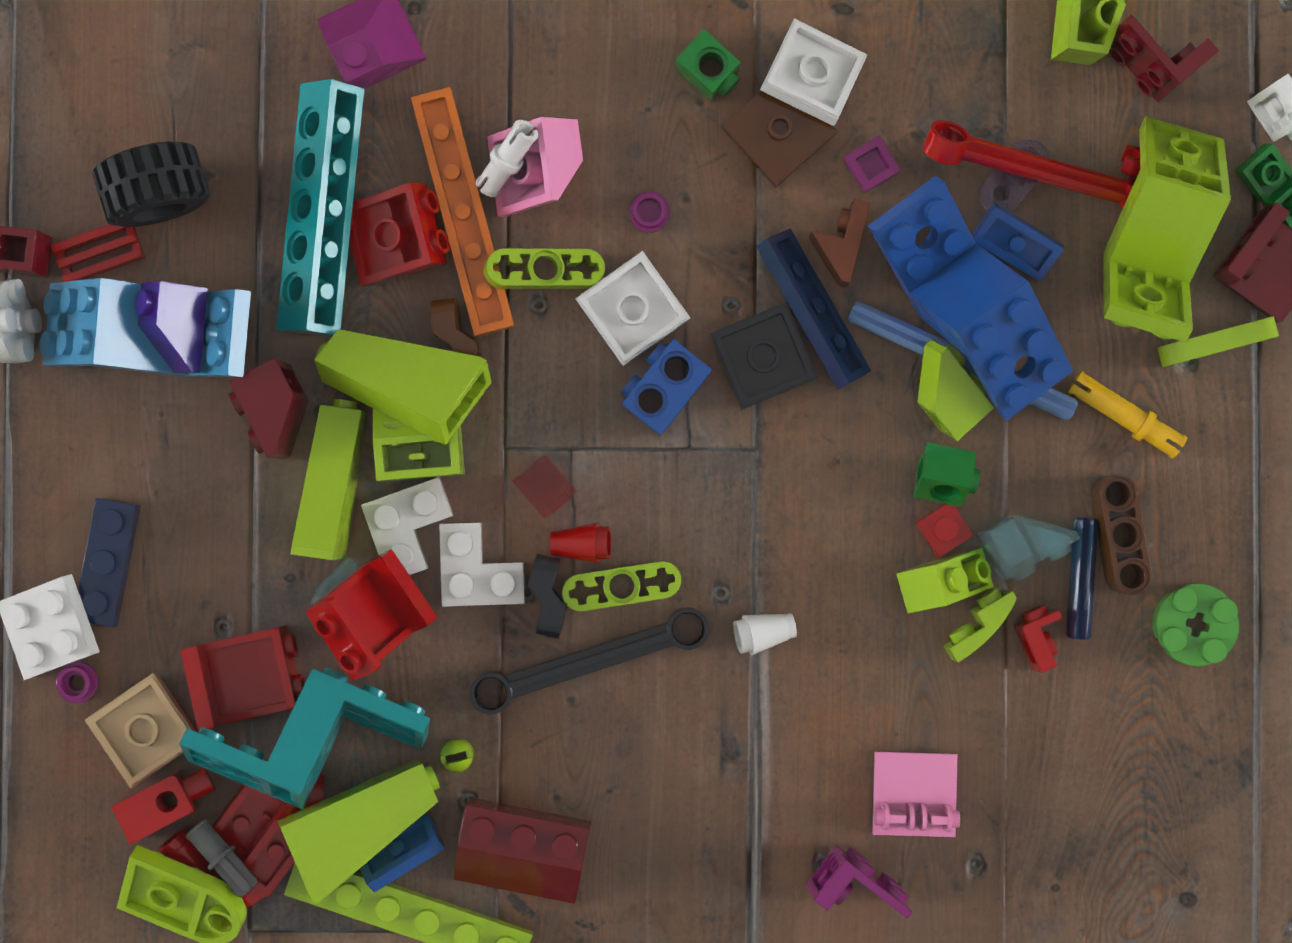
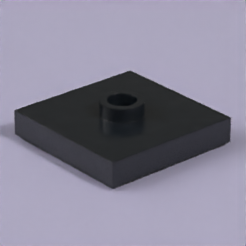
[710,302,818,410]

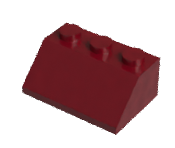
[454,797,591,904]

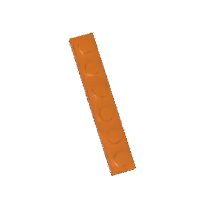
[411,87,515,337]

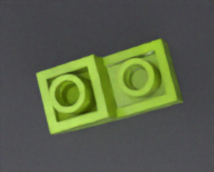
[943,588,1017,663]

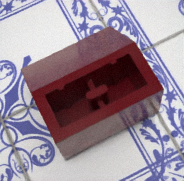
[229,358,309,460]

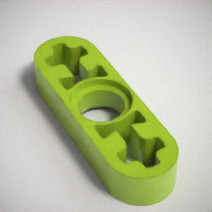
[483,248,605,289]
[1157,316,1279,368]
[562,561,681,611]

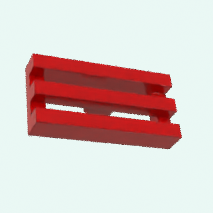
[50,224,145,282]

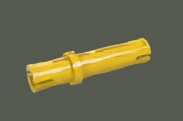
[1067,370,1188,459]

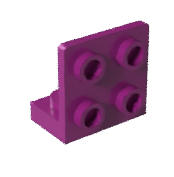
[806,844,913,919]

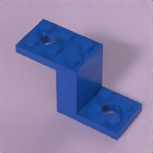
[868,176,1073,421]

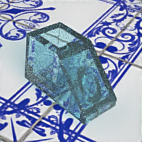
[976,515,1080,582]

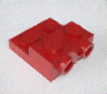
[349,182,449,286]

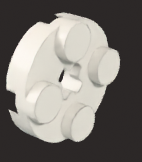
[0,279,42,364]

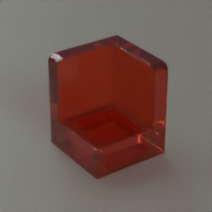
[512,456,578,519]

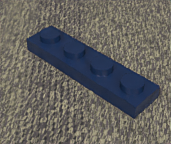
[756,228,871,389]

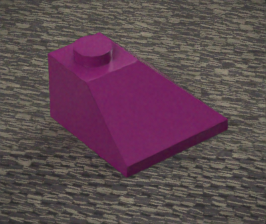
[317,0,427,89]

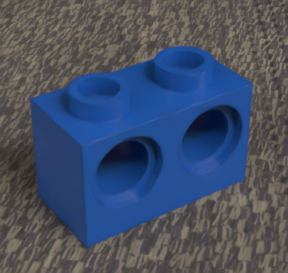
[620,339,712,436]

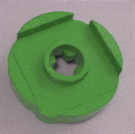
[1152,583,1239,666]

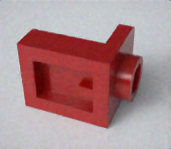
[1013,605,1062,673]

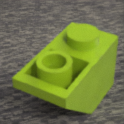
[917,340,994,442]
[896,548,994,613]

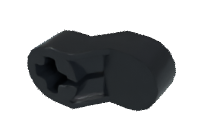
[528,553,567,640]

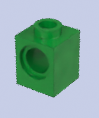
[675,29,741,102]
[913,442,980,508]

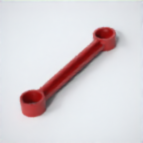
[923,120,1137,209]

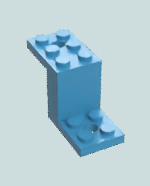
[39,278,251,377]

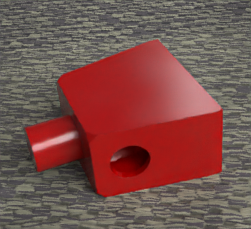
[111,768,216,845]

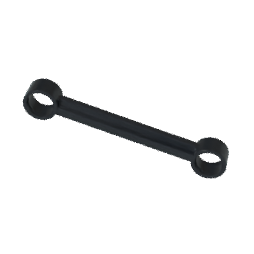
[470,607,709,714]

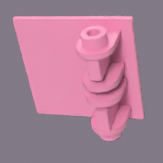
[872,751,960,837]

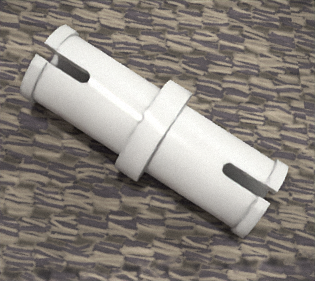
[476,120,538,197]

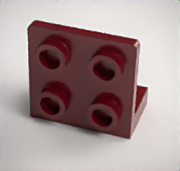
[1109,15,1219,102]
[1213,202,1292,323]

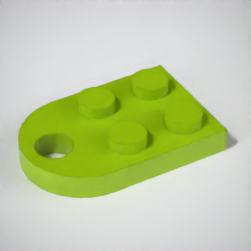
[117,845,247,943]

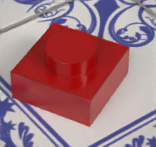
[915,504,974,558]

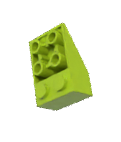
[373,408,465,482]

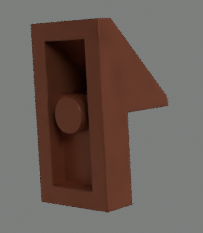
[809,198,871,288]

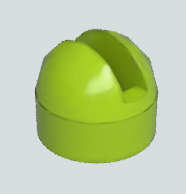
[440,738,474,773]

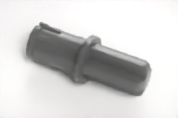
[185,819,258,897]

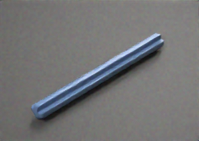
[848,301,1078,420]

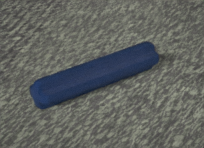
[1066,517,1098,640]

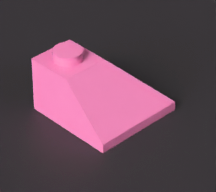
[487,117,583,217]

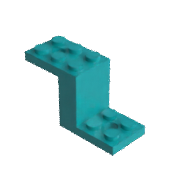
[179,668,430,810]

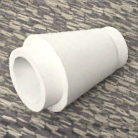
[733,613,797,655]

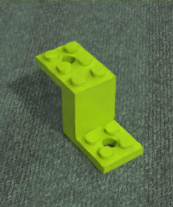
[1103,116,1231,342]

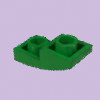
[1234,143,1292,230]

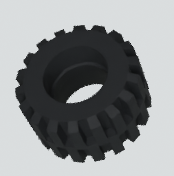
[92,141,210,227]

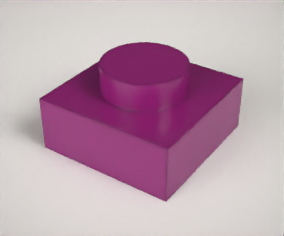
[843,135,901,194]

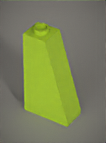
[314,329,492,445]
[290,399,368,560]
[278,759,440,905]

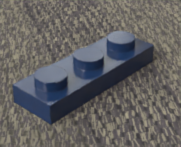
[78,498,141,627]

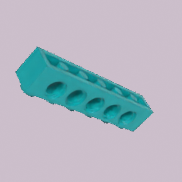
[276,79,364,336]

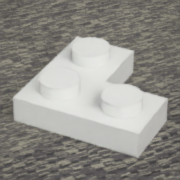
[361,477,454,575]
[439,523,525,607]

